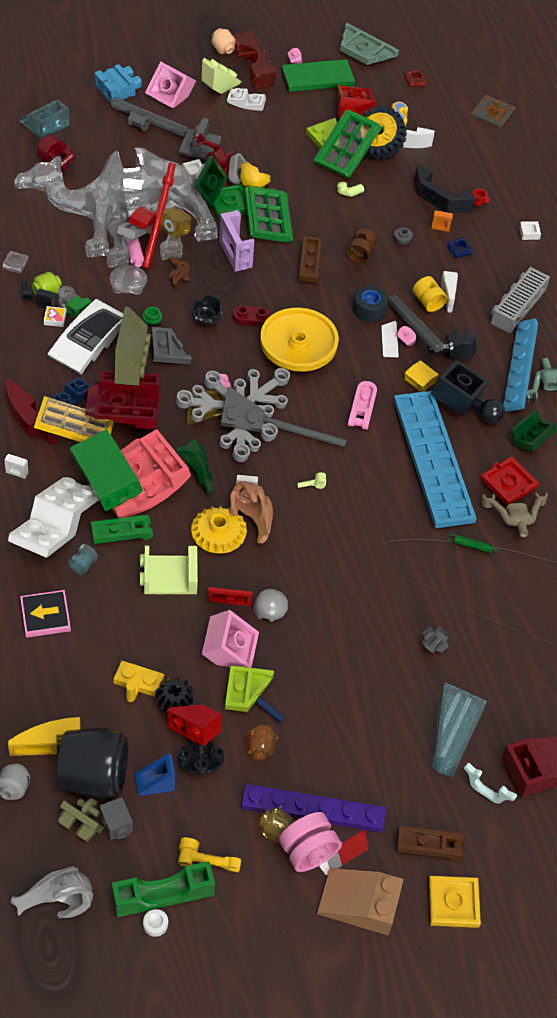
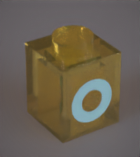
[161,205,192,239]

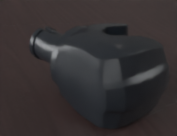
[427,328,477,360]

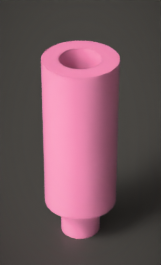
[125,238,144,267]

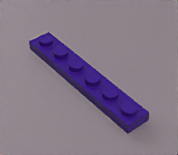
[242,784,386,833]

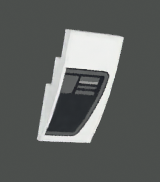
[48,299,123,375]

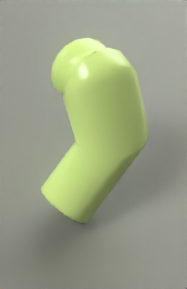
[337,182,364,197]

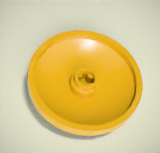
[260,308,339,371]

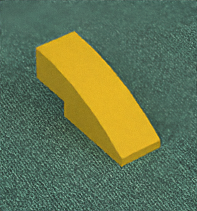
[8,717,81,756]

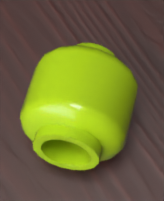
[31,272,62,296]

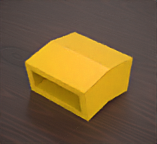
[404,361,439,392]

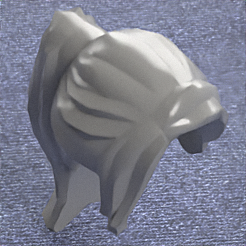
[10,866,93,919]

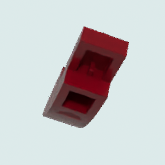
[5,378,57,445]

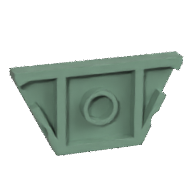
[340,23,399,65]

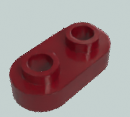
[233,305,271,327]

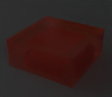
[405,70,427,88]

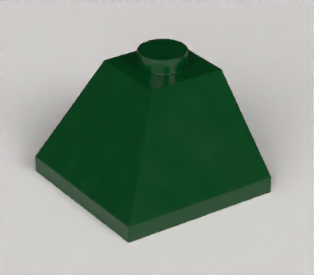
[193,155,228,207]

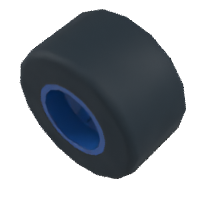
[353,286,388,322]

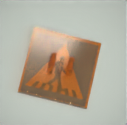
[471,95,516,128]

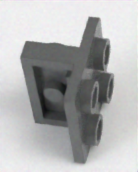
[179,118,222,160]

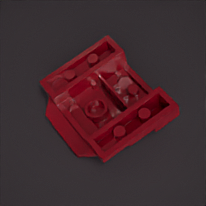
[85,370,160,429]

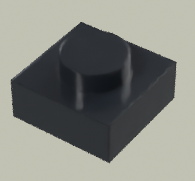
[36,289,58,309]

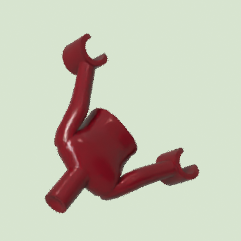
[192,133,234,187]

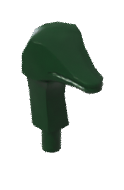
[175,440,215,494]

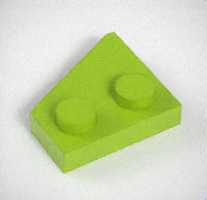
[225,665,274,712]

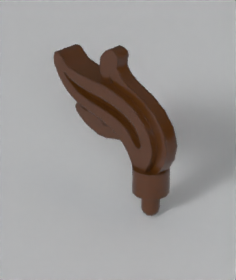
[169,257,191,289]

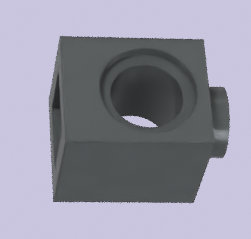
[100,797,133,841]

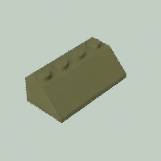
[115,307,151,386]

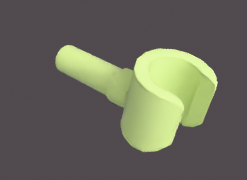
[297,472,326,489]

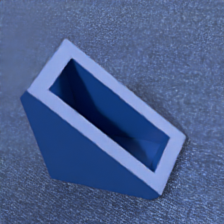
[135,753,175,796]

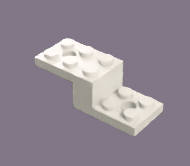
[8,477,98,558]

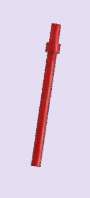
[142,162,176,269]

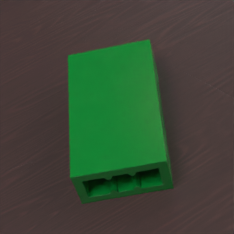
[70,429,143,512]

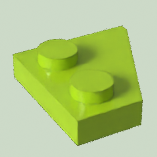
[306,118,340,152]

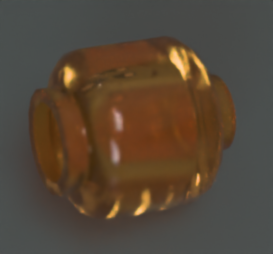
[246,725,278,761]

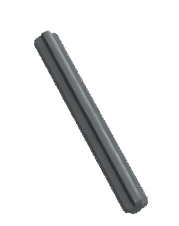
[110,97,188,137]
[388,294,444,352]

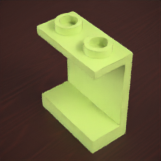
[140,546,198,594]

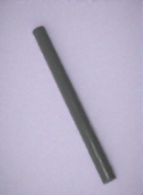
[263,416,347,448]

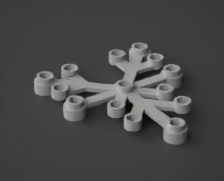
[176,368,290,462]

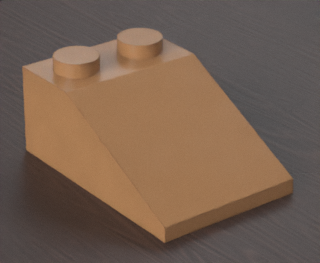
[317,868,404,936]

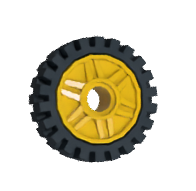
[354,106,407,160]

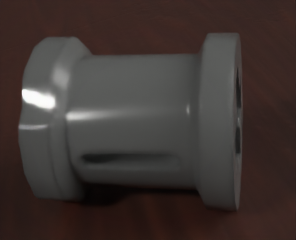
[128,110,151,131]

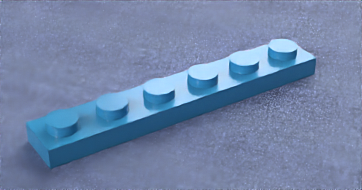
[503,318,538,412]

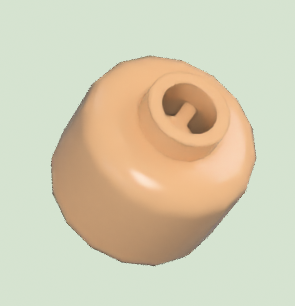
[211,28,236,54]

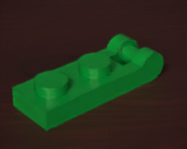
[91,515,153,544]

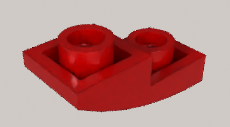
[129,206,156,230]

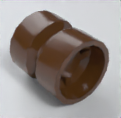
[347,228,377,263]

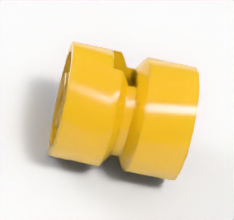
[413,276,447,312]

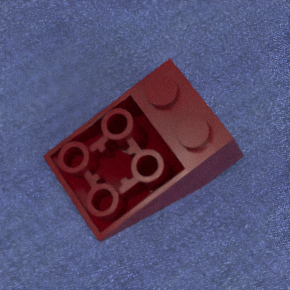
[502,737,557,798]

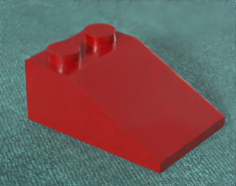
[337,85,375,121]

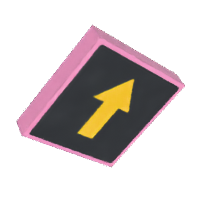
[20,590,71,638]

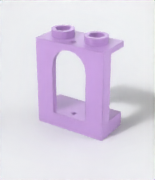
[219,210,254,271]

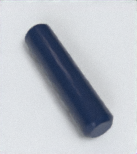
[255,697,285,723]

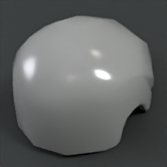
[253,589,288,622]

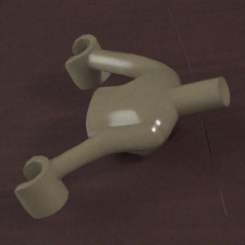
[481,492,548,537]

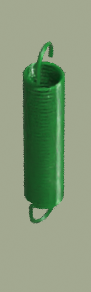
[447,534,500,553]

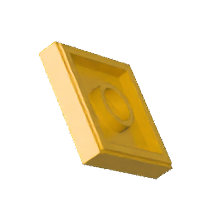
[429,876,481,928]

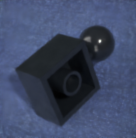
[431,360,505,424]

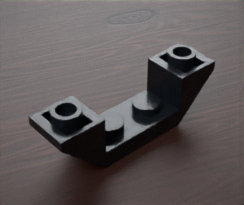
[414,164,476,213]

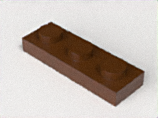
[299,236,322,283]

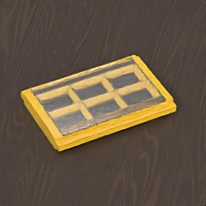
[34,396,114,442]

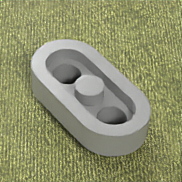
[228,153,245,185]

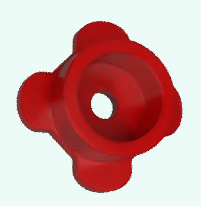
[470,189,490,206]

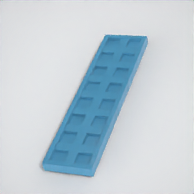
[393,391,476,528]

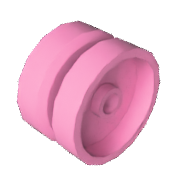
[279,812,342,872]

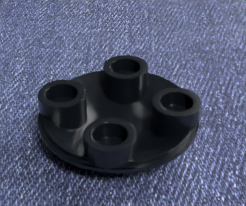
[177,741,224,775]

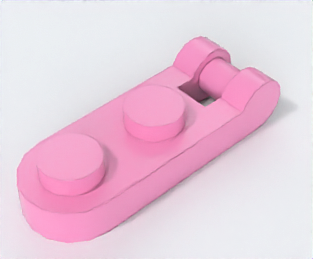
[348,381,377,430]

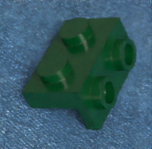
[511,409,557,452]

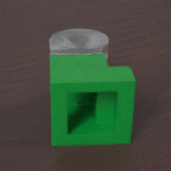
[58,286,92,320]

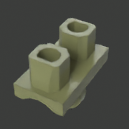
[57,798,104,842]

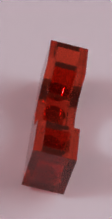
[233,31,277,90]

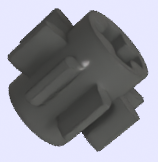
[422,626,449,653]

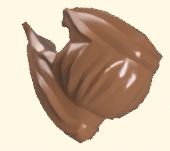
[230,481,273,544]

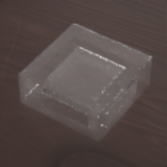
[3,251,28,274]

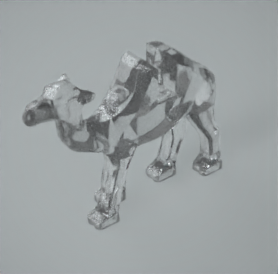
[14,148,218,268]

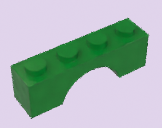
[112,861,215,918]

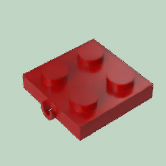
[480,456,539,506]

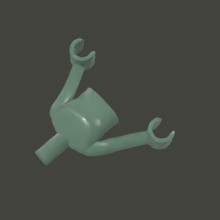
[525,358,557,403]

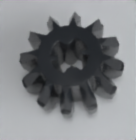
[155,676,194,712]

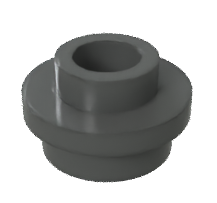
[394,228,413,245]

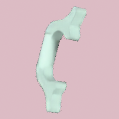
[464,763,517,804]

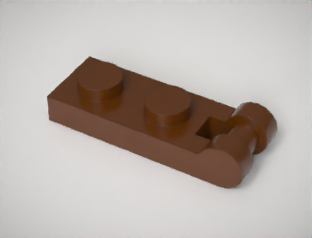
[397,826,465,861]

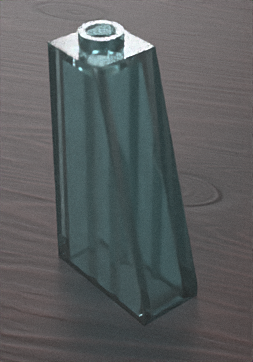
[432,682,487,777]

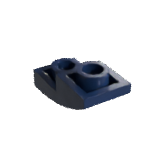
[50,377,91,415]

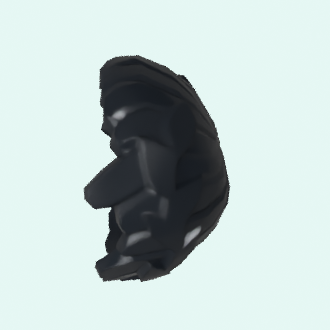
[191,295,223,326]

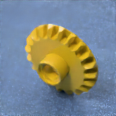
[191,506,247,553]

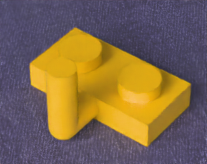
[114,661,164,702]

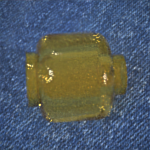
[258,807,293,843]

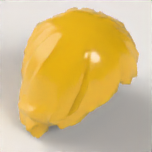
[240,161,271,188]

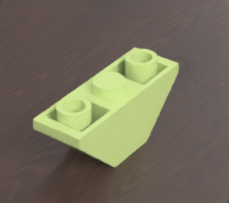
[202,58,241,94]

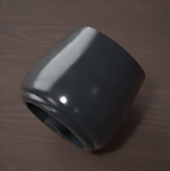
[57,728,129,799]

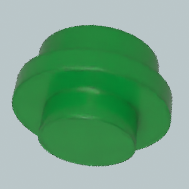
[143,307,162,325]

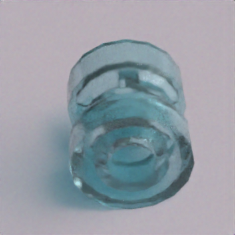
[68,544,98,575]

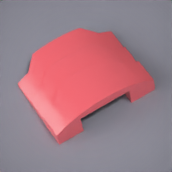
[111,429,191,518]

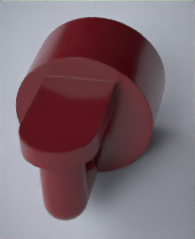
[37,134,76,172]

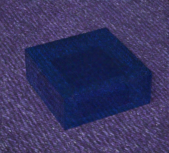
[447,237,473,259]

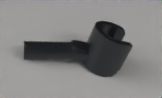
[22,279,33,300]

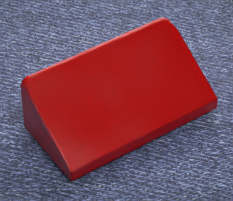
[208,587,253,606]

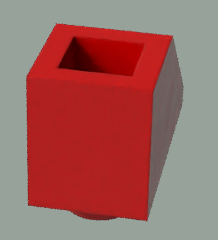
[167,705,221,746]

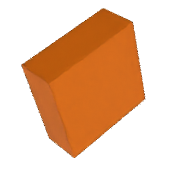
[431,210,453,232]

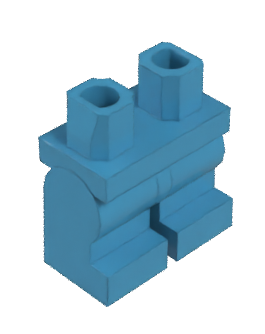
[94,64,142,102]

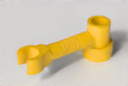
[178,838,241,872]

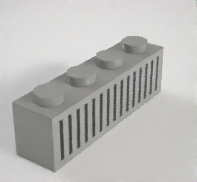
[491,267,550,334]

